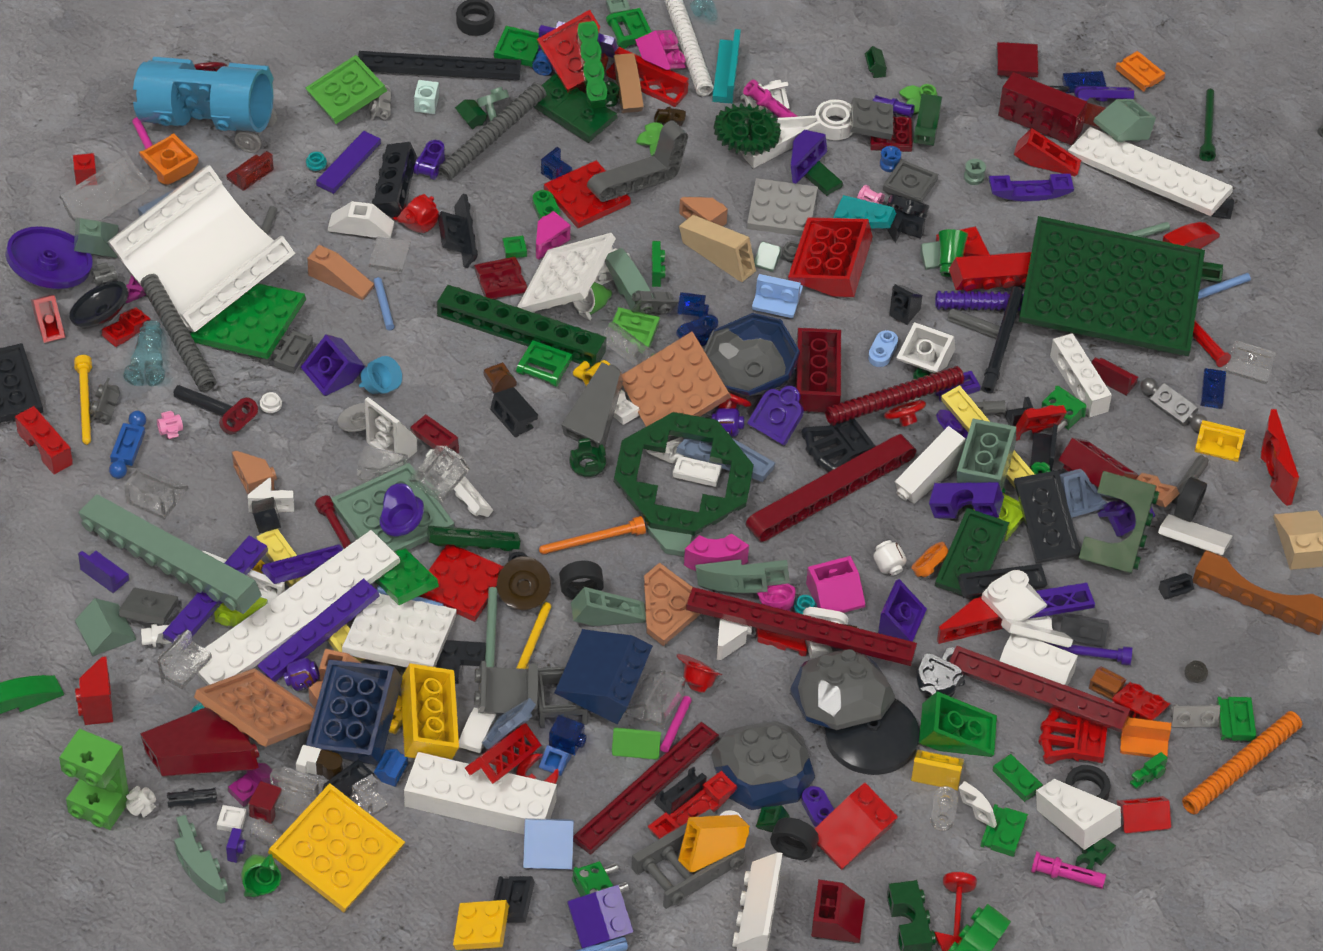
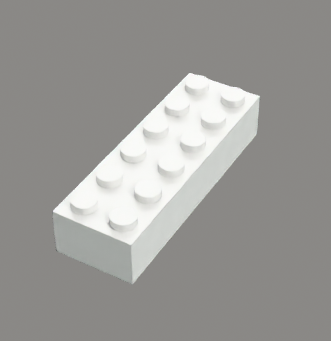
[404,752,557,835]

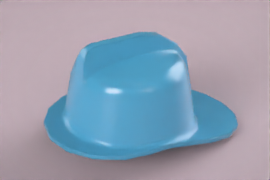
[359,356,402,394]

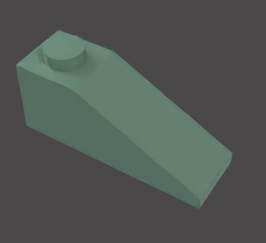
[571,587,646,626]

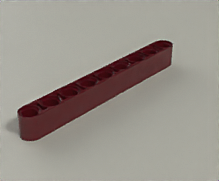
[745,434,917,542]

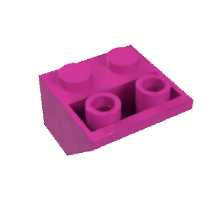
[636,30,686,70]
[806,556,865,613]

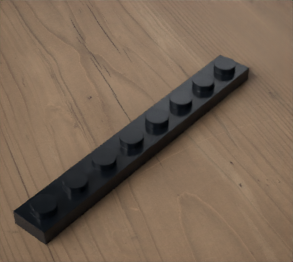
[358,51,521,80]

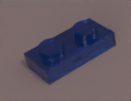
[1062,71,1106,93]
[1200,368,1226,409]

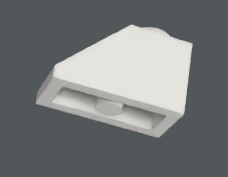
[717,619,752,660]

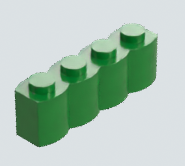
[578,21,607,108]
[947,903,1011,951]

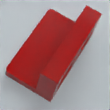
[1117,796,1171,833]

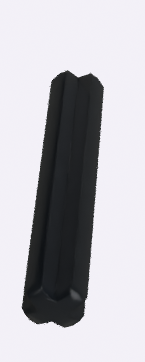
[173,385,232,416]

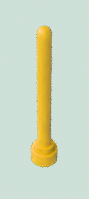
[74,355,92,445]
[516,602,551,669]

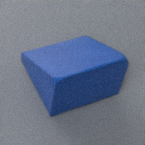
[539,745,572,776]

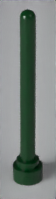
[1199,88,1216,162]

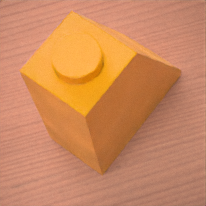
[678,815,750,872]

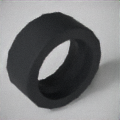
[456,0,495,36]
[1174,477,1207,522]
[559,560,604,599]
[1065,765,1111,801]
[770,818,819,860]

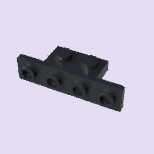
[438,194,478,268]

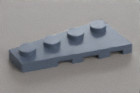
[676,438,775,482]

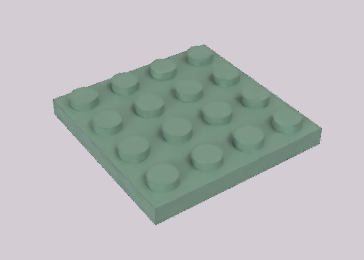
[331,463,454,552]

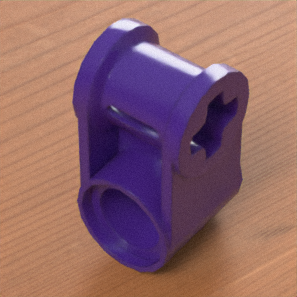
[414,140,445,180]

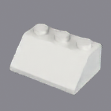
[1000,633,1078,686]

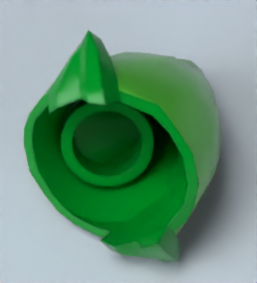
[241,854,281,897]

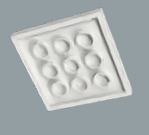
[517,233,616,313]
[342,593,457,667]

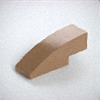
[613,53,644,113]

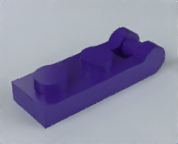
[1074,86,1134,101]

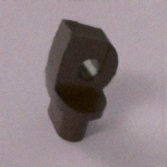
[654,107,686,126]

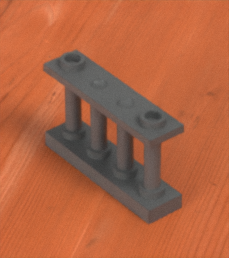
[631,809,745,909]

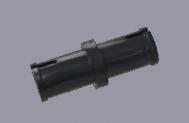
[167,787,217,808]

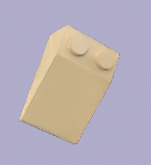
[1273,510,1323,570]

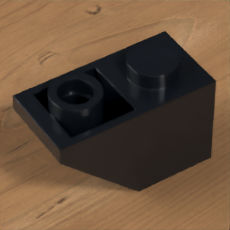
[889,284,923,325]

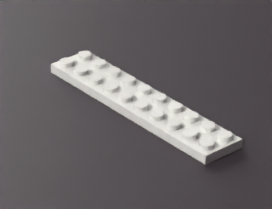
[187,530,400,685]

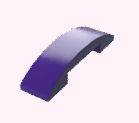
[988,174,1074,201]

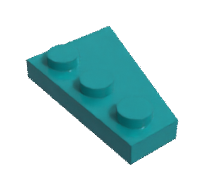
[833,195,896,229]

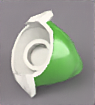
[573,282,612,321]

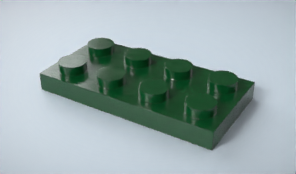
[935,508,1010,599]

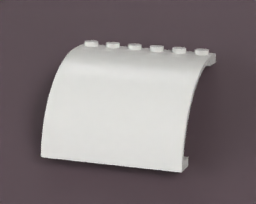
[108,165,295,332]

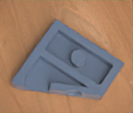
[1060,469,1107,518]
[482,698,536,750]

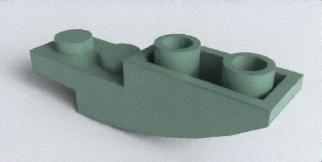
[696,560,790,593]
[174,815,228,903]

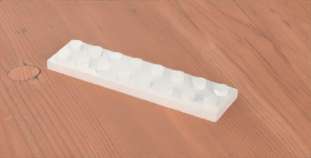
[1068,127,1233,216]

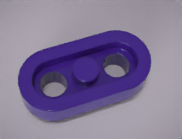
[802,786,834,827]

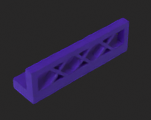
[1028,583,1095,619]

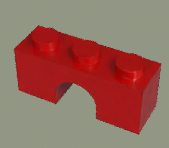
[15,406,73,474]

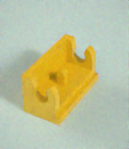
[1195,420,1246,462]

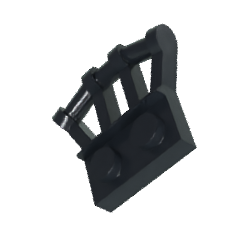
[801,418,876,471]

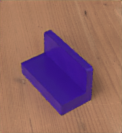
[78,551,129,593]

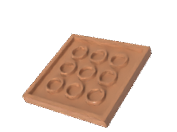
[622,332,731,427]
[194,668,315,747]

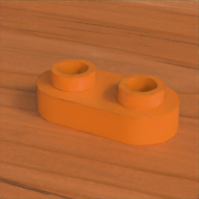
[911,542,949,577]

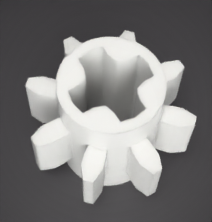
[126,786,156,817]

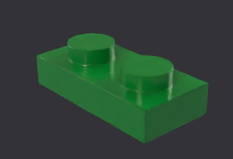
[651,241,665,287]
[993,754,1043,802]

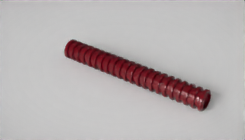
[825,366,964,426]

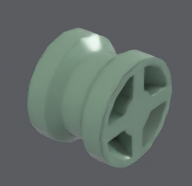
[964,159,986,185]

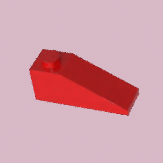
[1014,128,1081,177]
[937,596,1003,644]

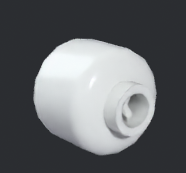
[873,540,907,576]

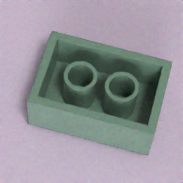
[957,418,1016,490]

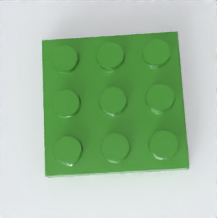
[305,55,387,124]

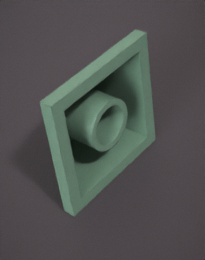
[74,218,118,258]

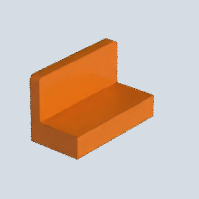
[1120,718,1171,758]

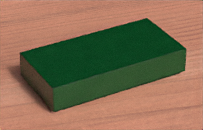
[804,161,843,196]

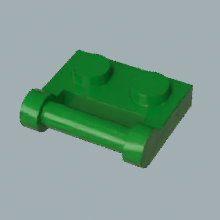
[606,8,651,49]
[516,340,572,387]

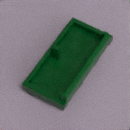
[533,74,617,143]

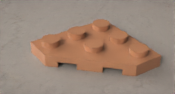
[644,563,700,646]

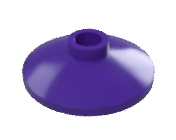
[936,410,968,440]

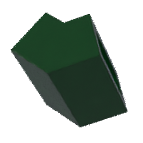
[865,46,887,78]
[455,99,487,130]
[1201,262,1223,283]

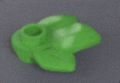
[899,84,937,114]
[636,122,663,156]

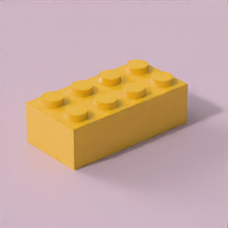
[401,663,459,760]

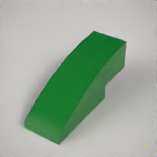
[0,675,64,714]

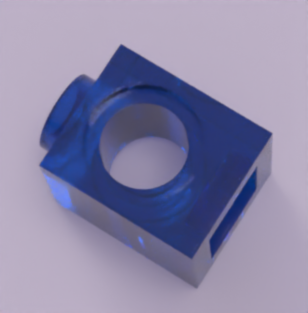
[549,715,587,756]

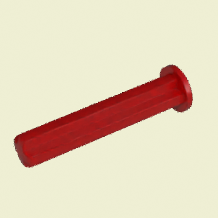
[1193,320,1231,367]

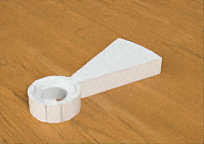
[740,100,853,169]

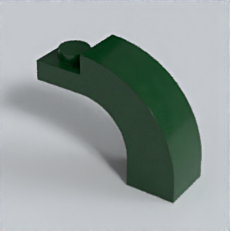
[913,94,942,146]

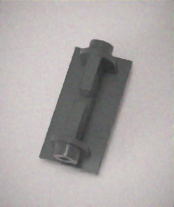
[631,291,679,314]
[89,378,120,424]

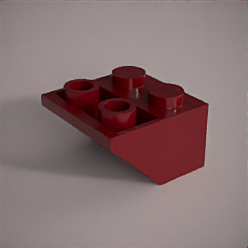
[811,879,865,943]

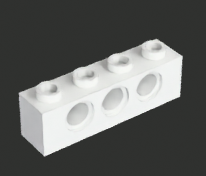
[1050,333,1112,418]

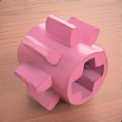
[157,411,183,439]

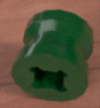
[605,81,619,107]

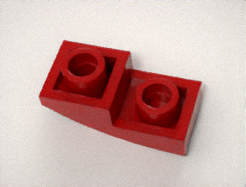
[101,307,151,347]

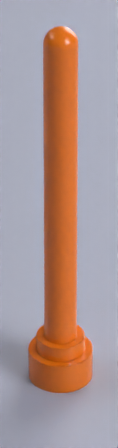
[539,516,646,554]

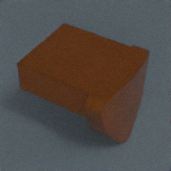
[484,362,517,393]

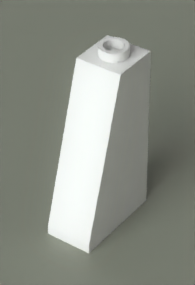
[895,426,966,504]

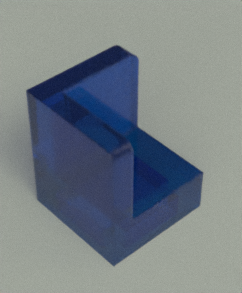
[541,147,572,180]

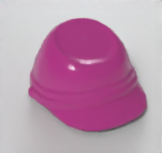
[757,584,796,611]

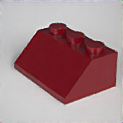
[1059,438,1139,498]

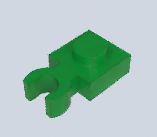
[1130,752,1168,789]

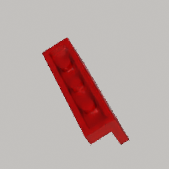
[606,47,689,107]
[465,723,542,784]

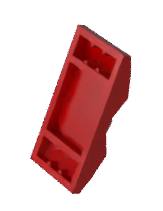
[1261,409,1299,506]

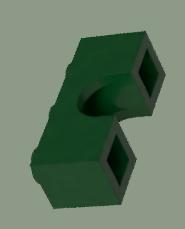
[887,880,936,951]

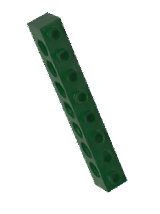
[437,284,607,368]

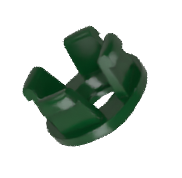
[569,438,606,477]

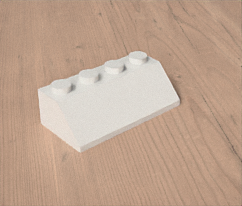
[732,852,782,951]

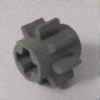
[92,262,118,286]

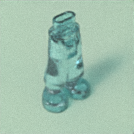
[123,321,165,386]

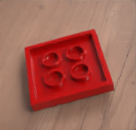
[544,160,631,228]
[419,544,504,622]

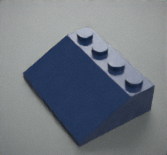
[554,629,653,725]
[306,660,403,765]

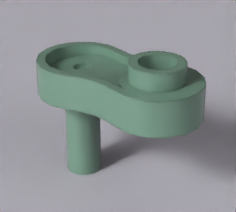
[477,87,509,121]

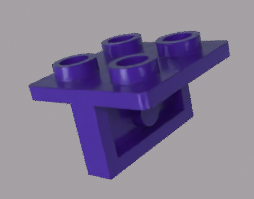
[1097,500,1155,536]

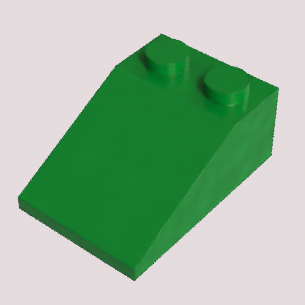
[919,691,997,757]

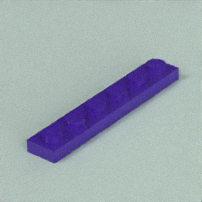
[163,535,268,649]
[257,578,380,682]

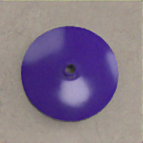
[5,226,93,289]

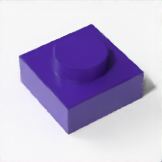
[226,828,246,863]

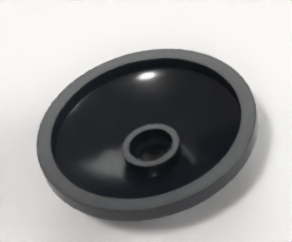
[69,281,129,328]

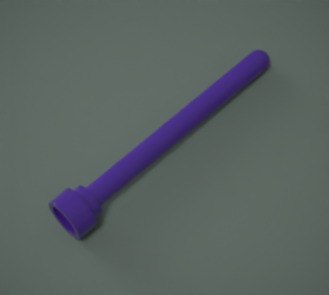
[1042,641,1133,666]

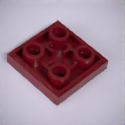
[997,42,1038,78]
[870,116,912,152]

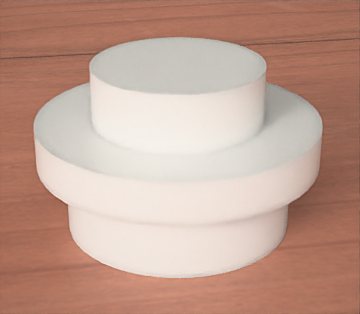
[260,392,282,413]

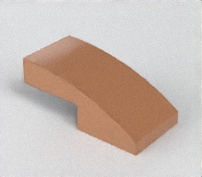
[1135,473,1180,508]

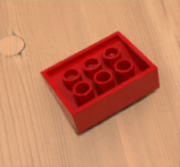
[788,218,873,297]

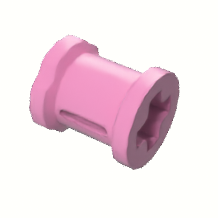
[857,185,885,204]

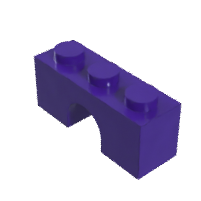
[929,482,1004,518]

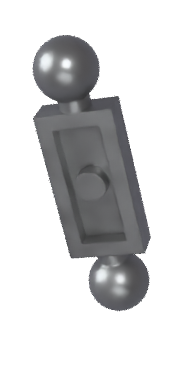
[1140,378,1208,432]

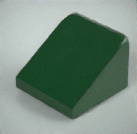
[756,805,790,832]

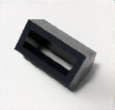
[1158,573,1194,600]

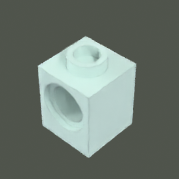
[414,80,439,114]

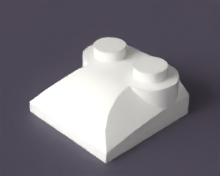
[982,570,1047,622]

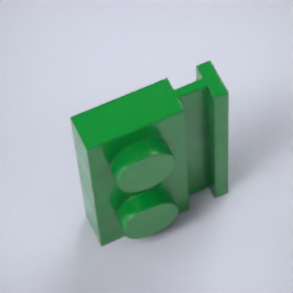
[1216,697,1256,741]
[980,804,1028,857]

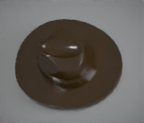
[497,556,551,611]

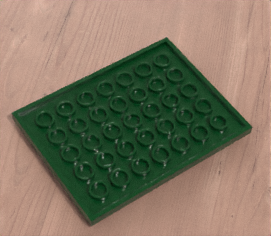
[1019,216,1205,357]

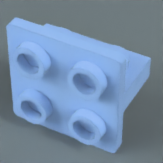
[752,274,803,318]

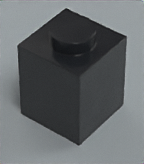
[252,497,281,534]

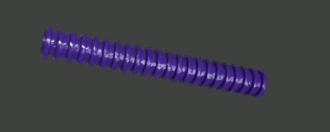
[935,291,1024,311]

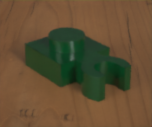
[1075,838,1116,871]

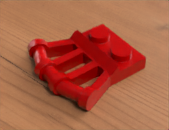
[1038,707,1107,764]

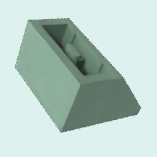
[1093,99,1156,142]

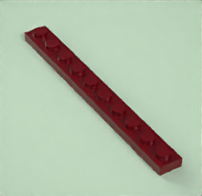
[686,587,917,666]

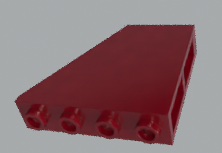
[140,707,260,776]

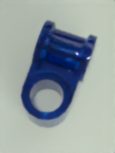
[676,314,718,346]

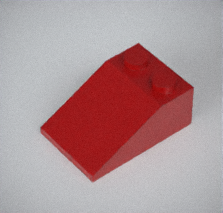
[815,782,898,870]

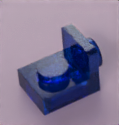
[677,292,709,325]

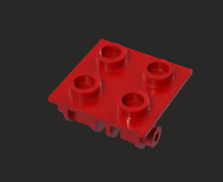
[1112,682,1170,721]

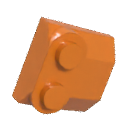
[139,133,199,184]

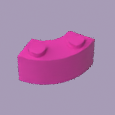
[684,533,749,571]

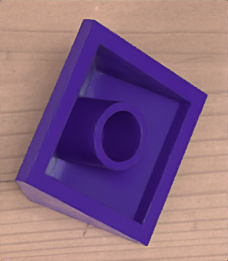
[878,579,927,642]

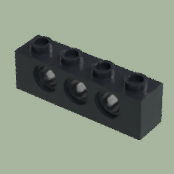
[372,142,417,218]

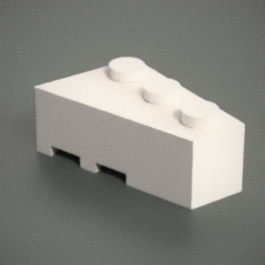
[1036,779,1121,850]

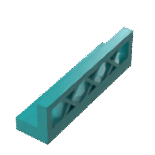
[712,29,741,104]

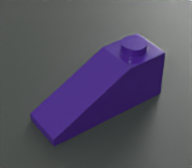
[790,129,828,184]

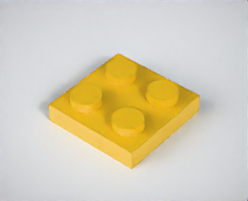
[453,900,509,950]

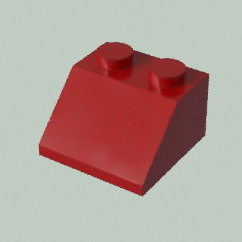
[75,656,113,725]

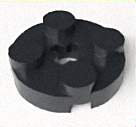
[886,194,930,218]

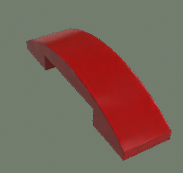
[648,771,737,839]

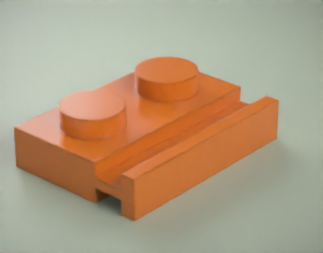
[1115,51,1165,92]

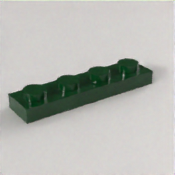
[427,526,521,551]

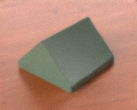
[75,598,136,656]

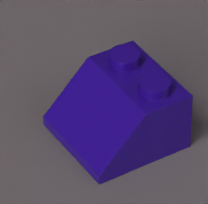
[301,334,365,396]
[567,885,633,949]

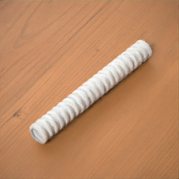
[664,0,714,96]

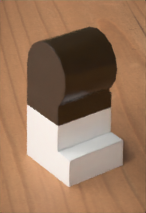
[296,745,343,780]

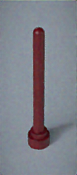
[315,495,352,549]

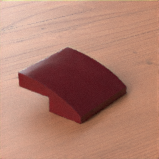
[474,257,527,299]

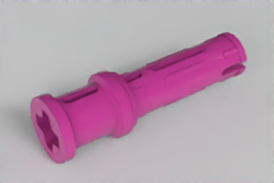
[743,79,798,118]
[1031,851,1106,889]

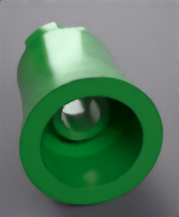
[938,229,968,277]

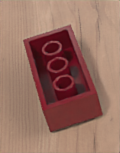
[998,72,1087,146]
[795,328,841,412]

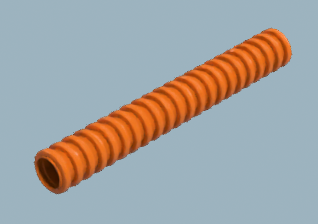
[1182,711,1303,815]

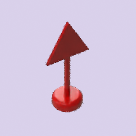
[934,872,977,951]

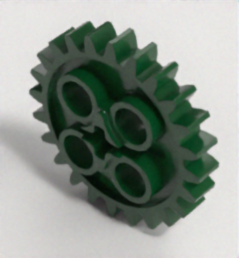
[713,103,781,156]

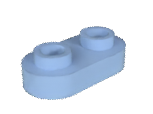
[868,330,898,367]

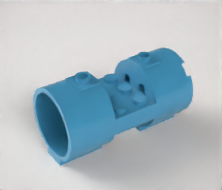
[133,57,274,132]

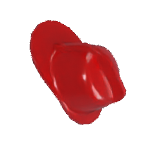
[677,654,722,693]

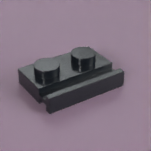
[493,876,535,923]

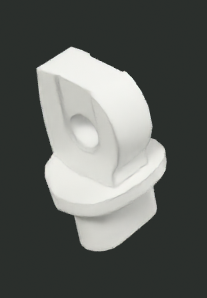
[141,624,171,648]

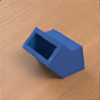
[374,749,408,787]

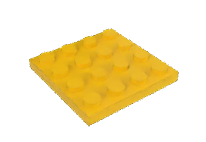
[268,783,405,912]

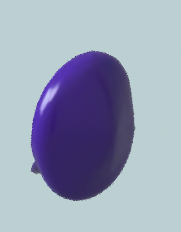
[380,483,424,537]

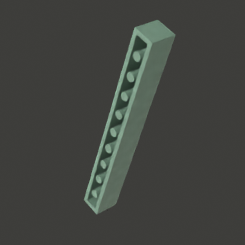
[78,494,262,614]

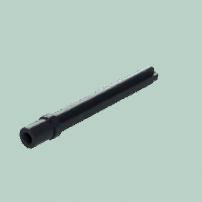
[981,286,1023,393]

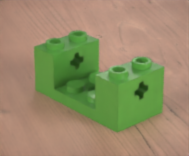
[59,728,129,830]

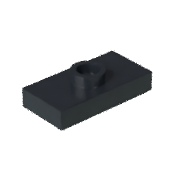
[323,759,375,798]

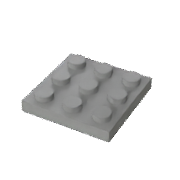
[747,178,818,236]

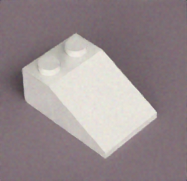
[365,397,417,467]

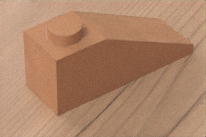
[307,245,374,300]

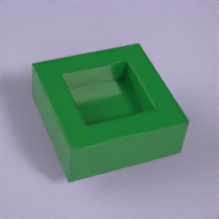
[502,236,527,258]

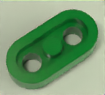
[532,190,560,220]

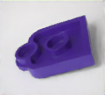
[747,386,804,446]

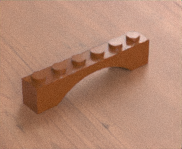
[1193,550,1323,635]

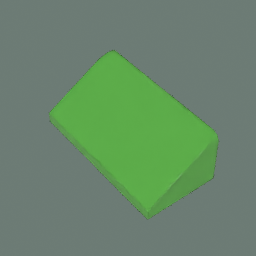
[612,728,661,760]

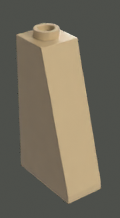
[679,215,756,282]

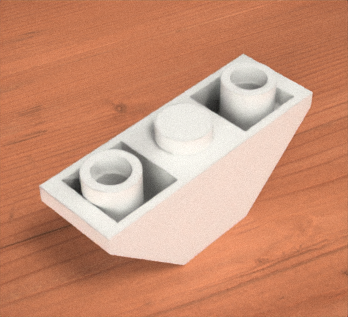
[328,201,394,239]

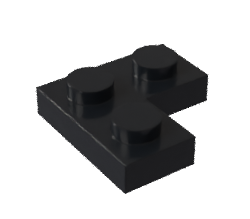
[436,640,486,684]

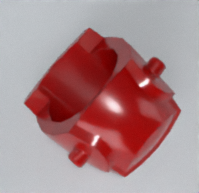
[393,194,439,233]

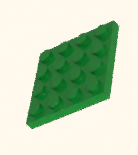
[191,283,306,359]

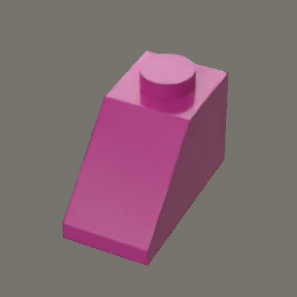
[536,211,571,260]

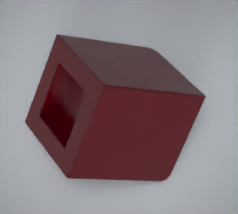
[248,781,282,824]

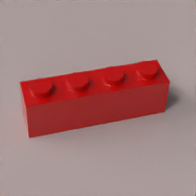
[949,252,1031,291]

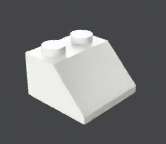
[897,322,956,373]

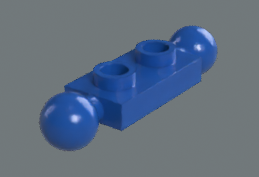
[109,411,146,479]

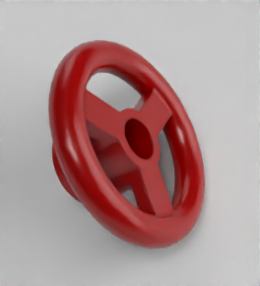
[717,393,751,409]
[884,400,926,426]

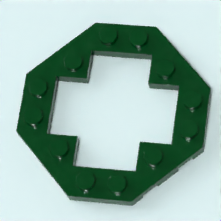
[613,412,754,536]

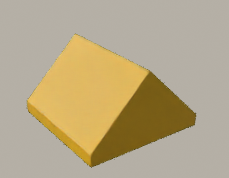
[911,750,964,790]

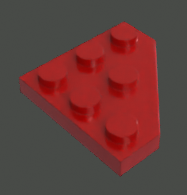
[537,10,600,92]

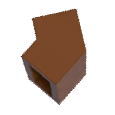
[1089,666,1127,701]

